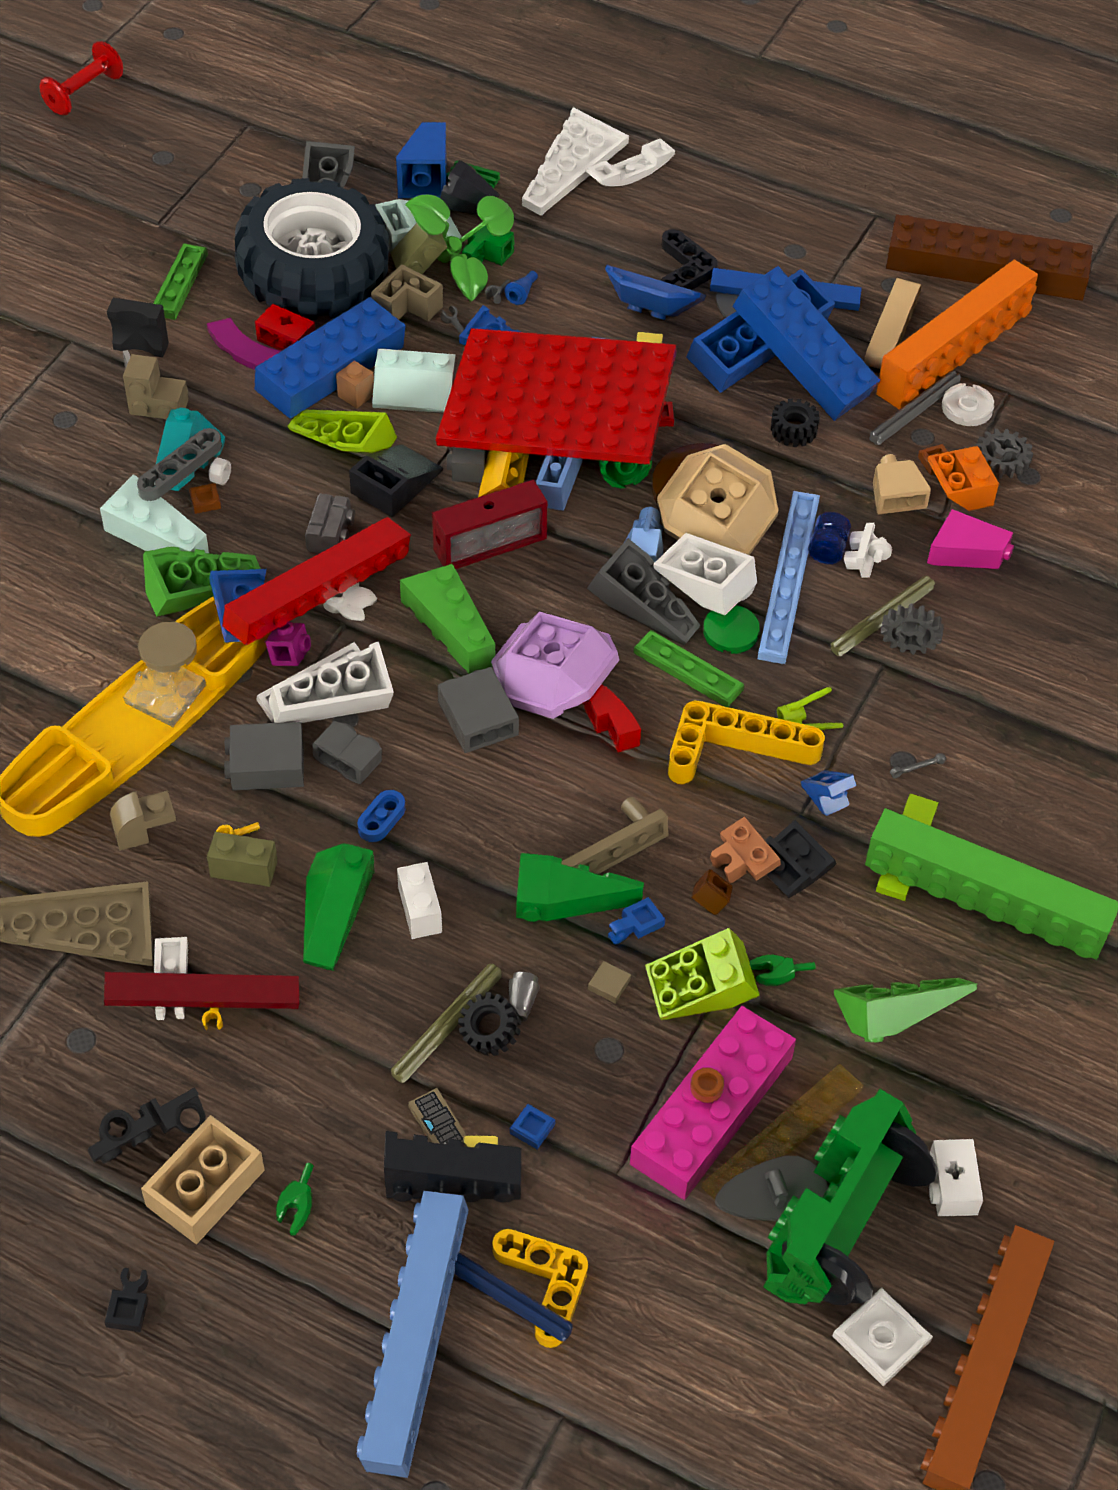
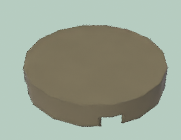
[138,621,197,673]

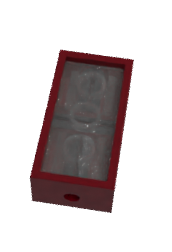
[432,479,548,569]

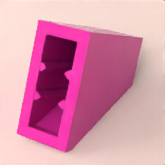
[927,509,1014,569]

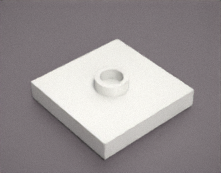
[832,1287,933,1386]

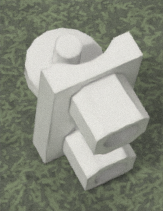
[844,523,892,578]

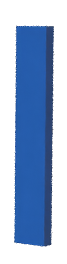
[710,268,862,311]

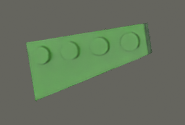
[400,564,495,674]

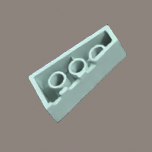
[100,474,209,553]

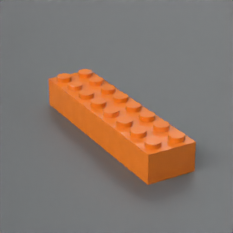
[876,259,1038,410]

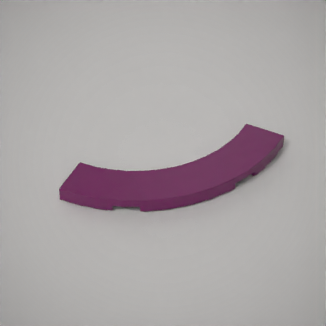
[207,317,281,370]

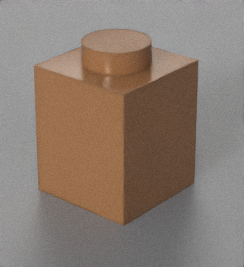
[336,360,374,409]

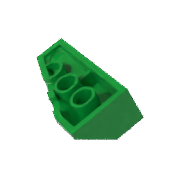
[303,843,375,971]

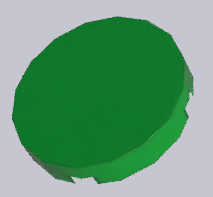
[703,605,760,654]

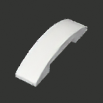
[587,139,675,187]

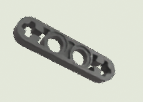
[137,428,222,501]

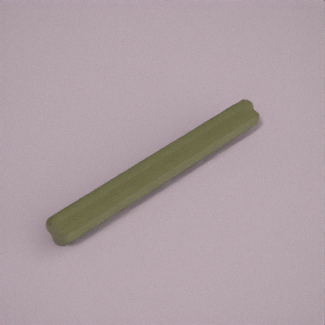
[830,575,935,656]
[391,963,502,1083]

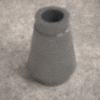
[509,972,540,1022]

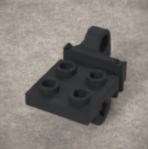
[88,1087,206,1164]

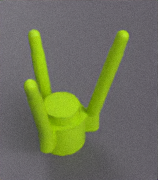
[777,687,844,730]

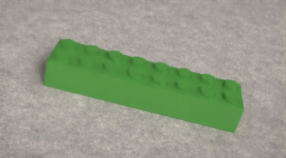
[865,808,1118,960]

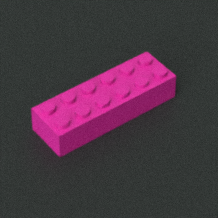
[630,1006,796,1201]

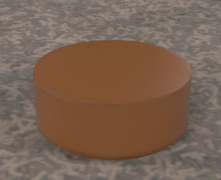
[690,1068,724,1103]

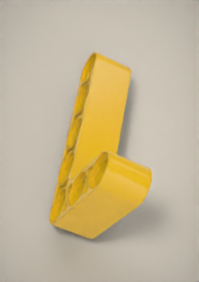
[668,700,825,784]

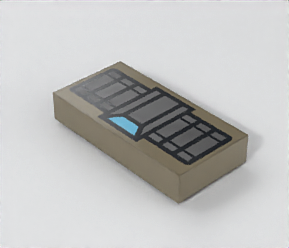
[408,1088,467,1144]

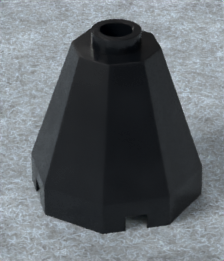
[440,160,500,215]

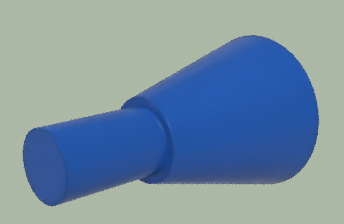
[504,271,538,305]

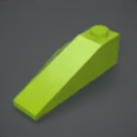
[288,409,397,454]

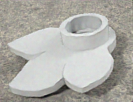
[323,582,377,621]

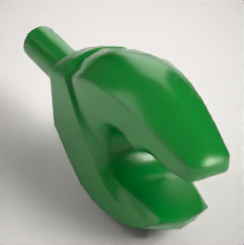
[749,954,816,986]
[276,1163,314,1236]

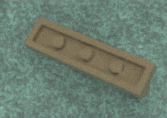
[562,797,669,874]

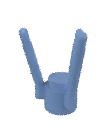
[624,507,663,555]

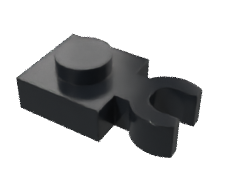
[104,1268,149,1332]

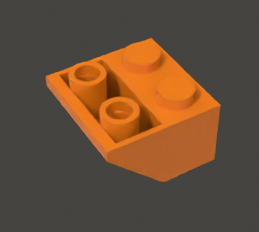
[928,446,999,511]

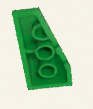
[516,853,644,922]

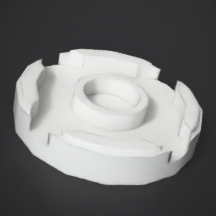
[942,383,994,426]

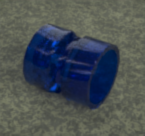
[808,512,851,564]

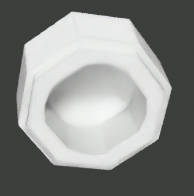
[209,457,231,486]

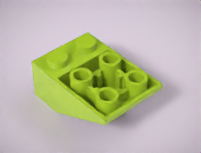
[645,928,760,1020]

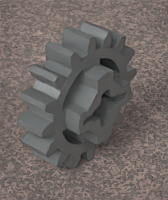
[976,429,1033,479]
[881,604,944,655]

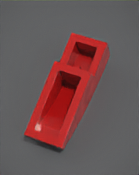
[582,684,641,752]

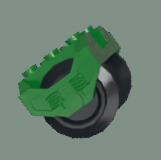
[763,1089,938,1305]

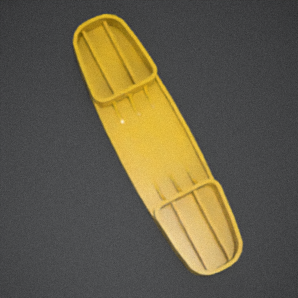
[0,596,272,837]

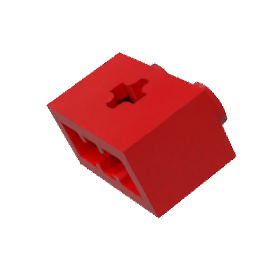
[255,304,316,351]

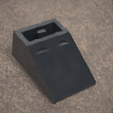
[349,444,443,517]

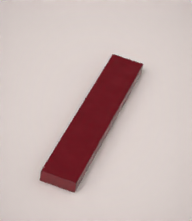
[104,972,299,1009]

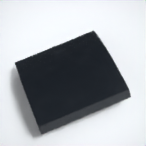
[765,820,837,898]

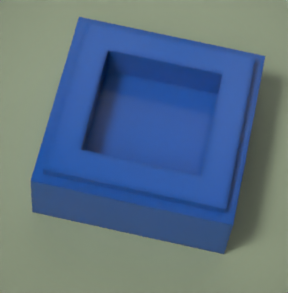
[510,1104,555,1150]

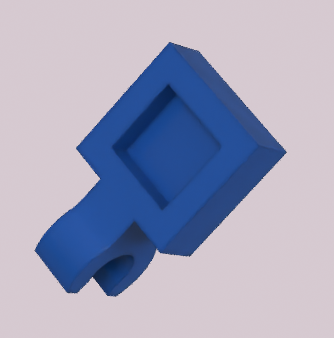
[608,897,666,945]

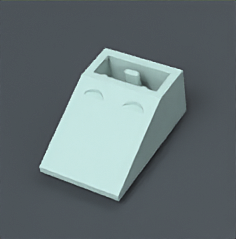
[375,199,462,254]

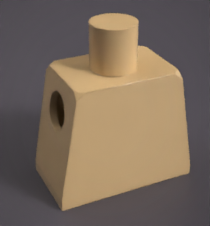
[873,454,931,515]

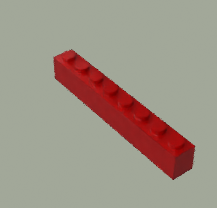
[222,517,411,645]

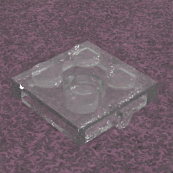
[123,667,207,727]

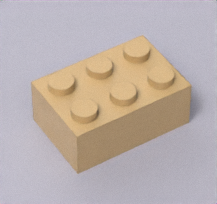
[141,1115,265,1245]

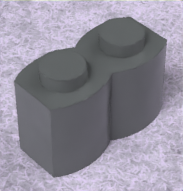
[313,721,382,784]

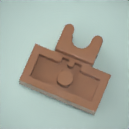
[710,816,781,884]

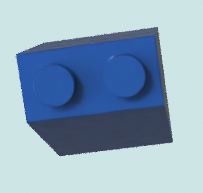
[396,122,447,198]

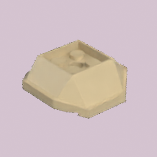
[657,444,779,555]

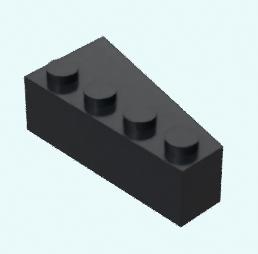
[384,1131,522,1203]

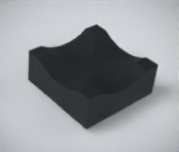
[107,297,169,357]

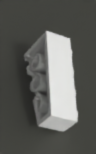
[269,641,394,723]

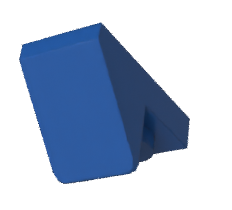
[800,770,857,816]

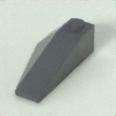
[302,141,355,188]
[587,538,701,645]

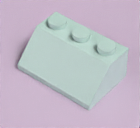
[372,349,456,413]

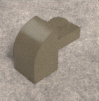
[110,790,176,851]

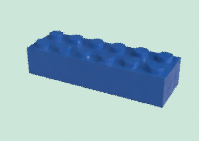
[733,266,880,421]
[686,269,835,393]
[254,297,406,419]

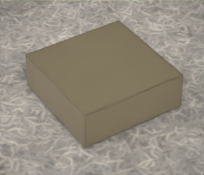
[588,961,631,1004]

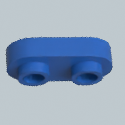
[357,790,405,842]

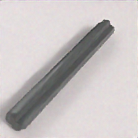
[869,371,961,445]

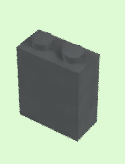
[438,667,519,753]
[224,722,304,790]

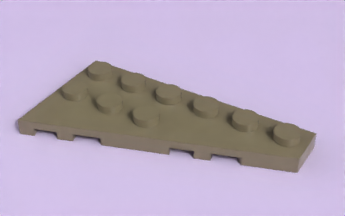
[0,881,154,967]

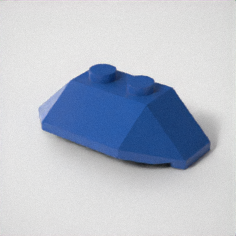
[605,265,706,320]

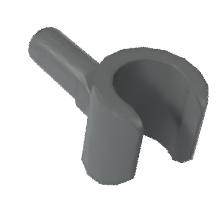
[485,279,511,304]
[440,306,464,334]

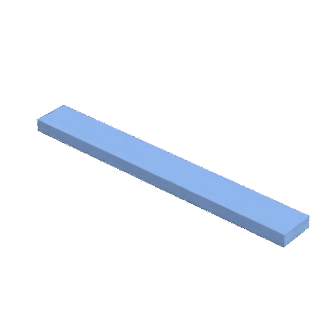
[757,491,820,664]

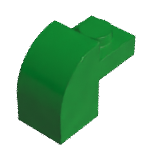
[462,226,514,266]

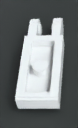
[154,937,188,1020]

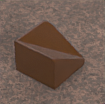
[691,869,733,915]

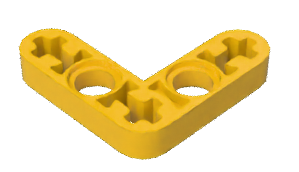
[492,1229,588,1348]

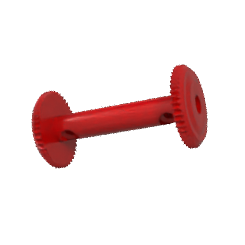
[40,41,123,116]

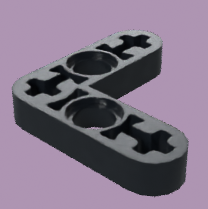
[660,229,718,290]

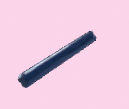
[452,1252,573,1342]

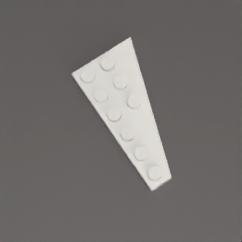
[522,107,629,215]

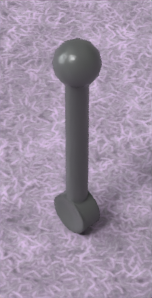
[890,753,946,779]

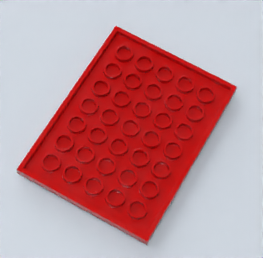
[436,328,677,465]

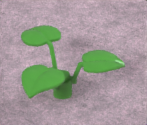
[405,194,514,302]

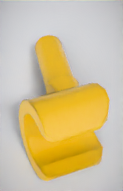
[216,822,260,836]
[202,1007,223,1030]

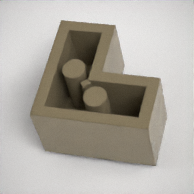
[371,264,443,321]
[123,354,189,420]

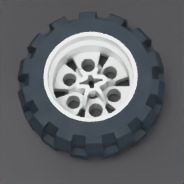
[234,178,389,320]

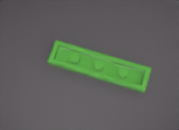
[153,243,208,320]
[634,630,744,707]

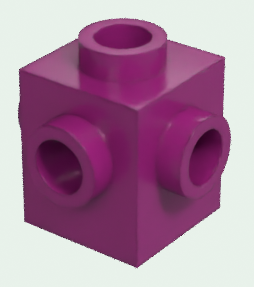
[265,621,311,666]

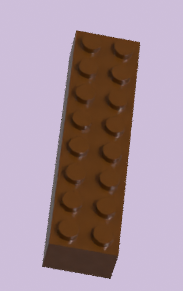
[886,214,1093,301]

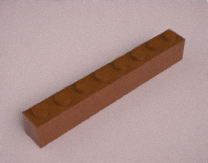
[920,1225,1055,1490]

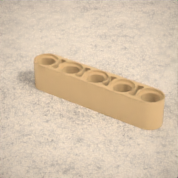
[864,278,922,369]

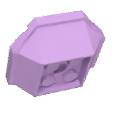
[491,611,619,719]

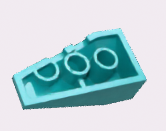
[154,408,225,491]

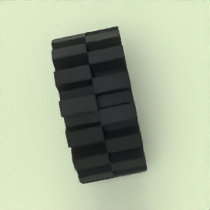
[770,398,820,447]
[458,992,521,1056]

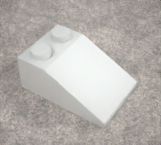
[653,533,757,615]

